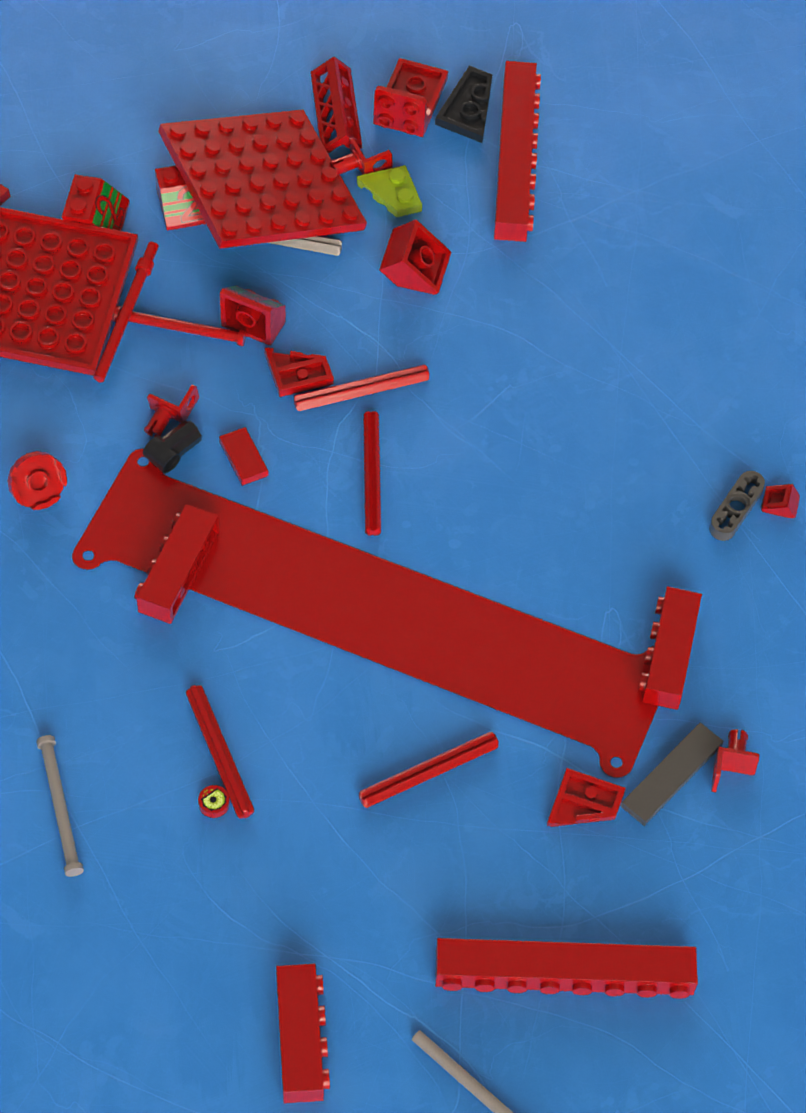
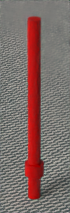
[93,241,159,382]

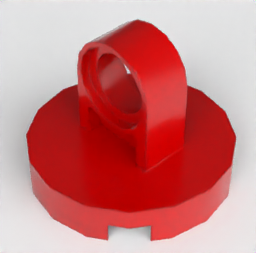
[7,451,67,510]

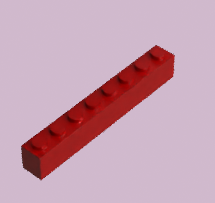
[494,61,541,242]
[435,938,698,999]

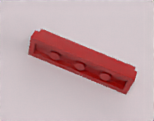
[311,56,362,153]

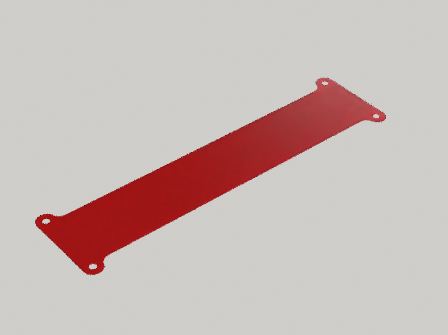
[72,449,658,777]

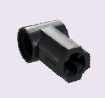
[143,420,202,474]

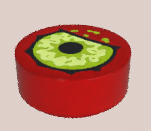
[198,785,230,818]

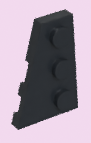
[435,66,492,143]

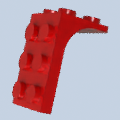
[373,58,449,137]

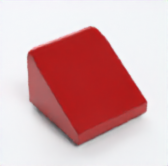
[761,484,800,518]

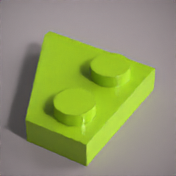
[357,165,422,217]

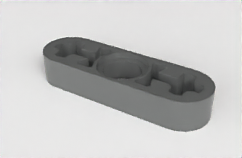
[709,471,765,541]

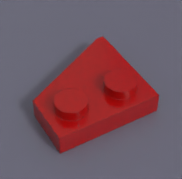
[265,347,334,397]

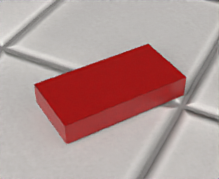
[219,427,268,486]

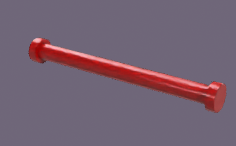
[113,305,246,346]

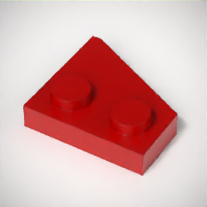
[547,768,626,827]

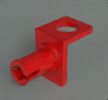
[330,137,393,175]
[144,384,199,437]
[711,729,760,793]

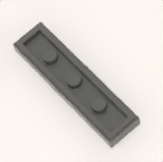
[621,723,724,826]

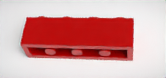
[134,504,219,624]
[639,586,702,710]
[276,963,330,1103]

